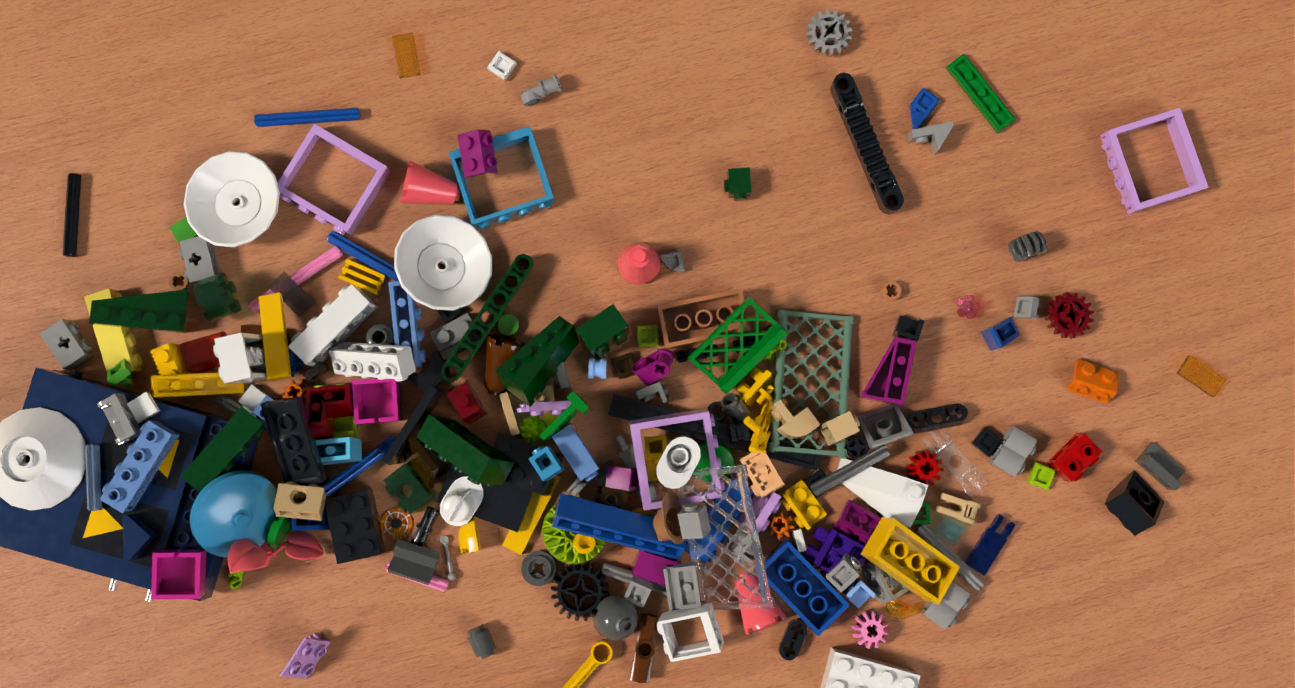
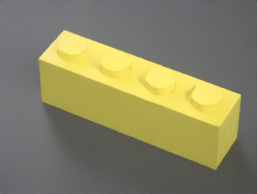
[84,288,142,375]

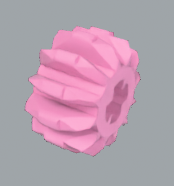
[851,610,889,649]

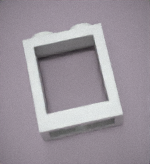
[657,603,724,662]

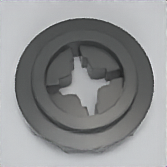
[521,551,556,586]

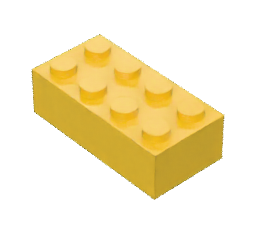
[861,517,960,605]

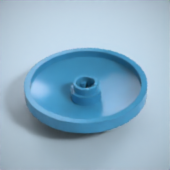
[190,470,280,557]

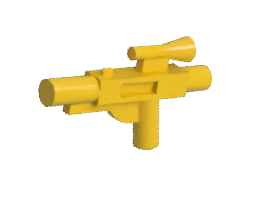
[743,401,774,453]

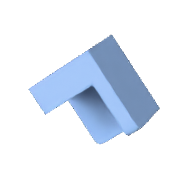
[842,578,876,609]

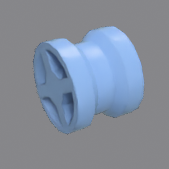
[588,357,607,380]

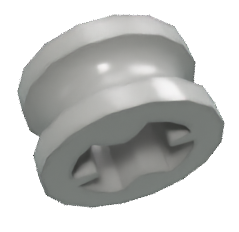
[567,478,587,497]

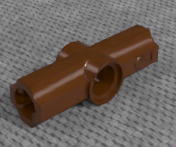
[630,613,660,683]

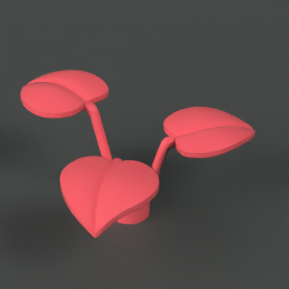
[228,531,324,574]

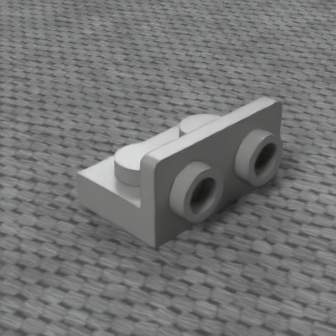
[862,561,909,603]

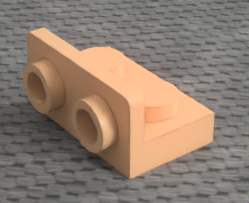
[739,451,785,500]

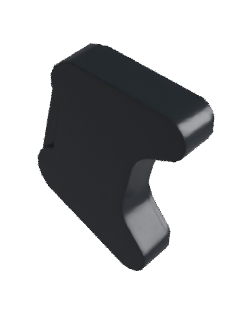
[407,351,450,392]

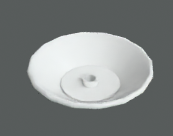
[183,151,280,247]
[394,215,492,311]
[0,407,86,511]

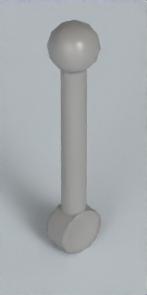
[440,536,456,581]

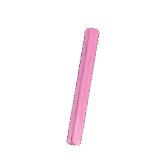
[249,246,343,313]

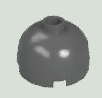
[593,595,638,641]

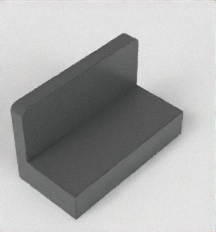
[1135,443,1185,491]
[388,539,440,585]

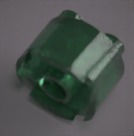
[193,272,242,322]

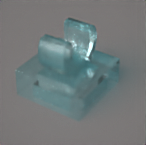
[934,515,965,546]

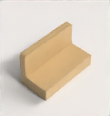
[499,392,538,436]

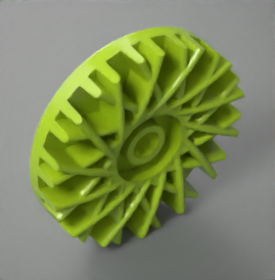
[542,497,606,564]

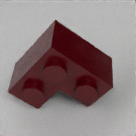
[305,384,354,439]

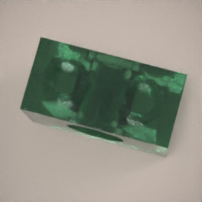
[383,463,435,514]

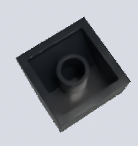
[1104,470,1164,536]

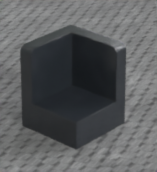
[893,315,924,341]

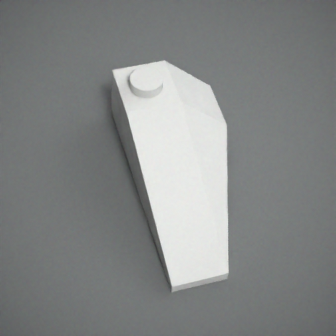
[837,458,928,528]

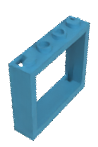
[449,126,555,229]

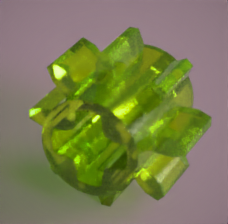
[520,416,547,443]

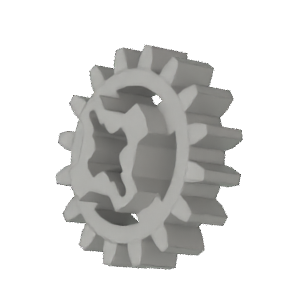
[806,9,853,57]

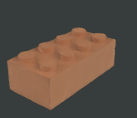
[657,288,751,349]

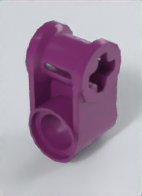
[632,348,674,386]

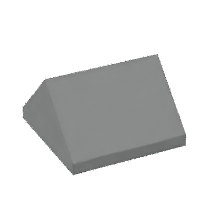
[856,405,913,449]

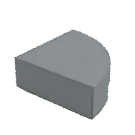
[660,250,685,272]

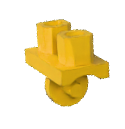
[736,367,775,407]

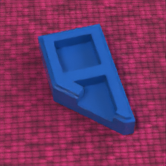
[909,88,940,129]

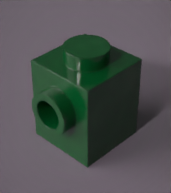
[724,167,752,201]

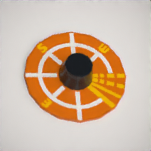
[381,508,413,540]

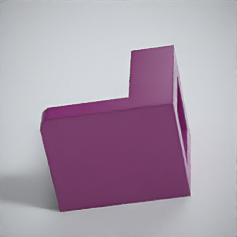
[605,466,639,491]

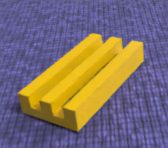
[338,259,387,295]

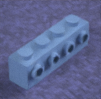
[388,281,426,368]
[100,421,180,513]

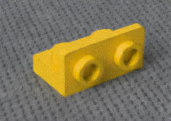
[780,479,827,530]

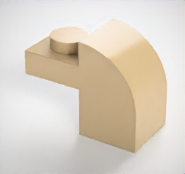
[770,399,820,439]

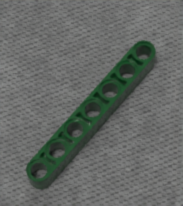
[441,254,533,383]

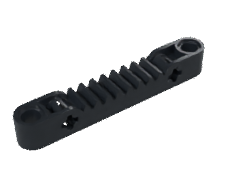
[830,73,904,215]

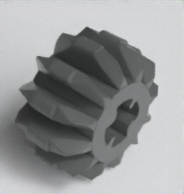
[1008,231,1047,262]

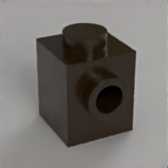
[596,486,628,510]

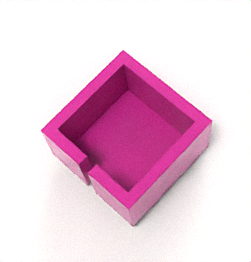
[352,378,403,425]
[151,549,206,599]

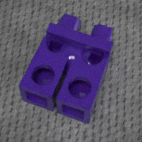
[803,526,866,587]

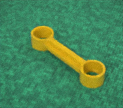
[562,640,613,688]

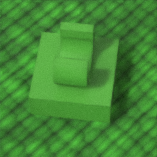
[107,358,134,388]

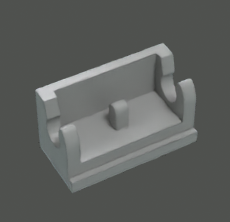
[97,393,141,445]

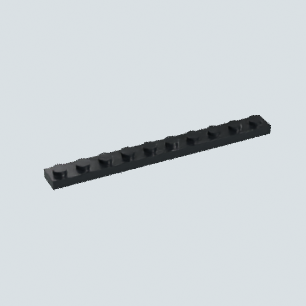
[608,394,821,471]

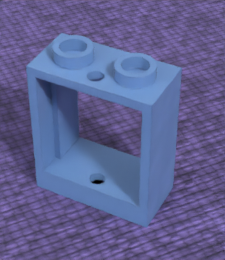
[552,424,600,482]

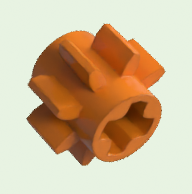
[283,380,310,400]
[768,512,796,541]

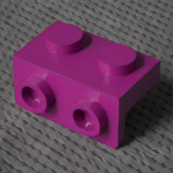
[457,129,498,178]

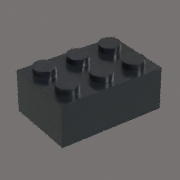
[493,432,564,496]
[325,489,386,564]

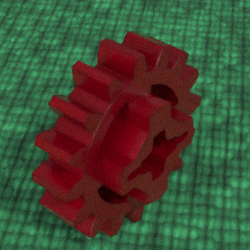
[1045,292,1094,339]

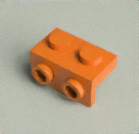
[1067,359,1119,403]

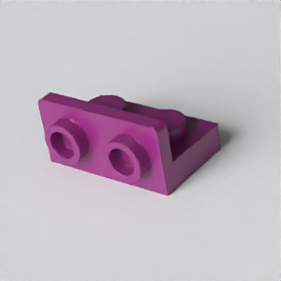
[832,500,881,546]

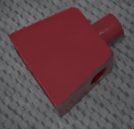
[447,379,488,425]

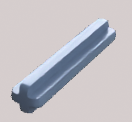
[85,444,102,511]

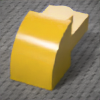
[644,435,667,483]

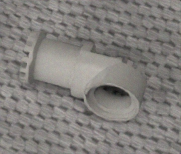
[520,74,562,106]

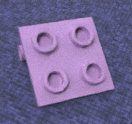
[280,632,331,679]

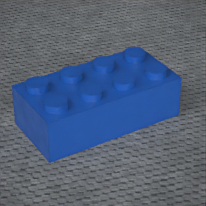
[755,539,850,636]

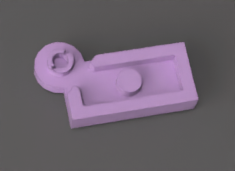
[515,400,571,416]

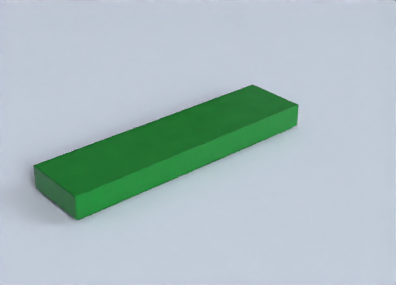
[946,54,1016,133]

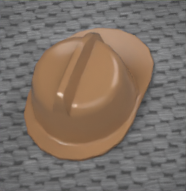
[653,491,685,544]

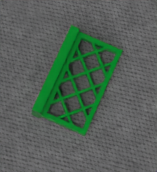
[688,296,788,394]
[539,391,592,440]

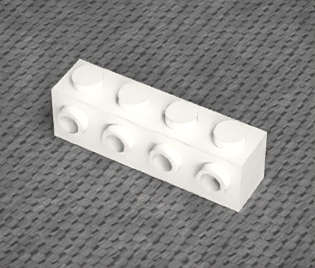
[329,342,416,381]

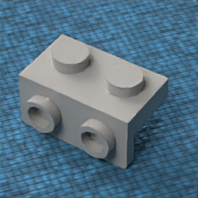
[731,527,758,565]

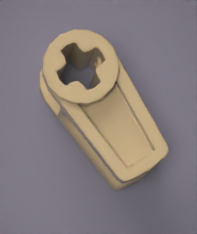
[935,493,981,525]

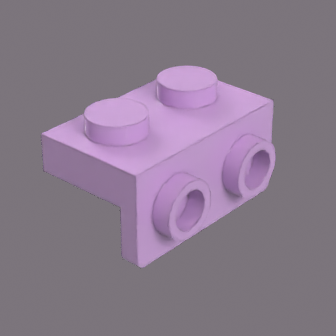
[739,492,782,534]

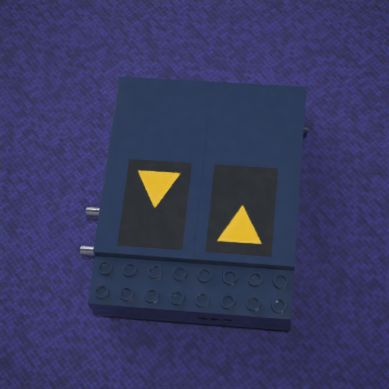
[0,368,261,602]

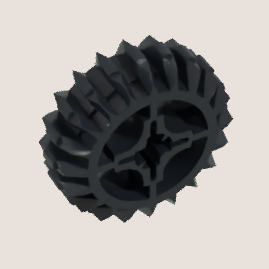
[551,562,610,621]

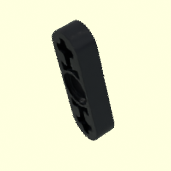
[906,403,968,434]

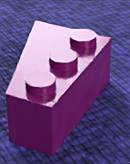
[860,337,917,407]

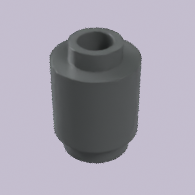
[467,624,496,659]

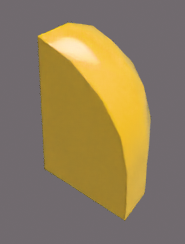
[458,516,482,554]

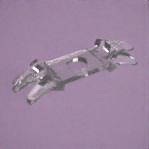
[921,429,987,498]

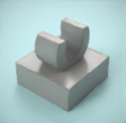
[1013,296,1041,319]

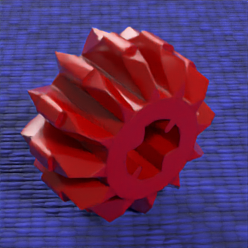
[906,450,944,486]

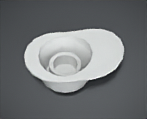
[656,437,701,489]
[440,476,483,526]

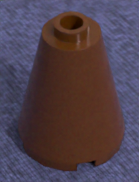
[485,334,527,396]

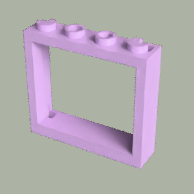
[1100,108,1209,214]
[277,124,391,236]
[629,408,725,511]

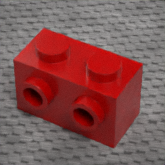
[1047,433,1102,482]

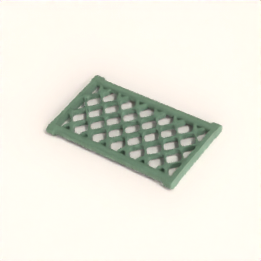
[768,309,855,459]

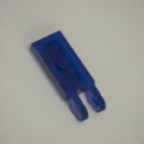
[965,514,1015,576]

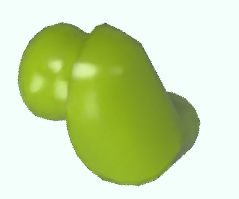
[764,339,786,361]
[227,570,245,589]

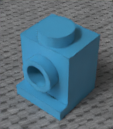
[529,445,565,481]

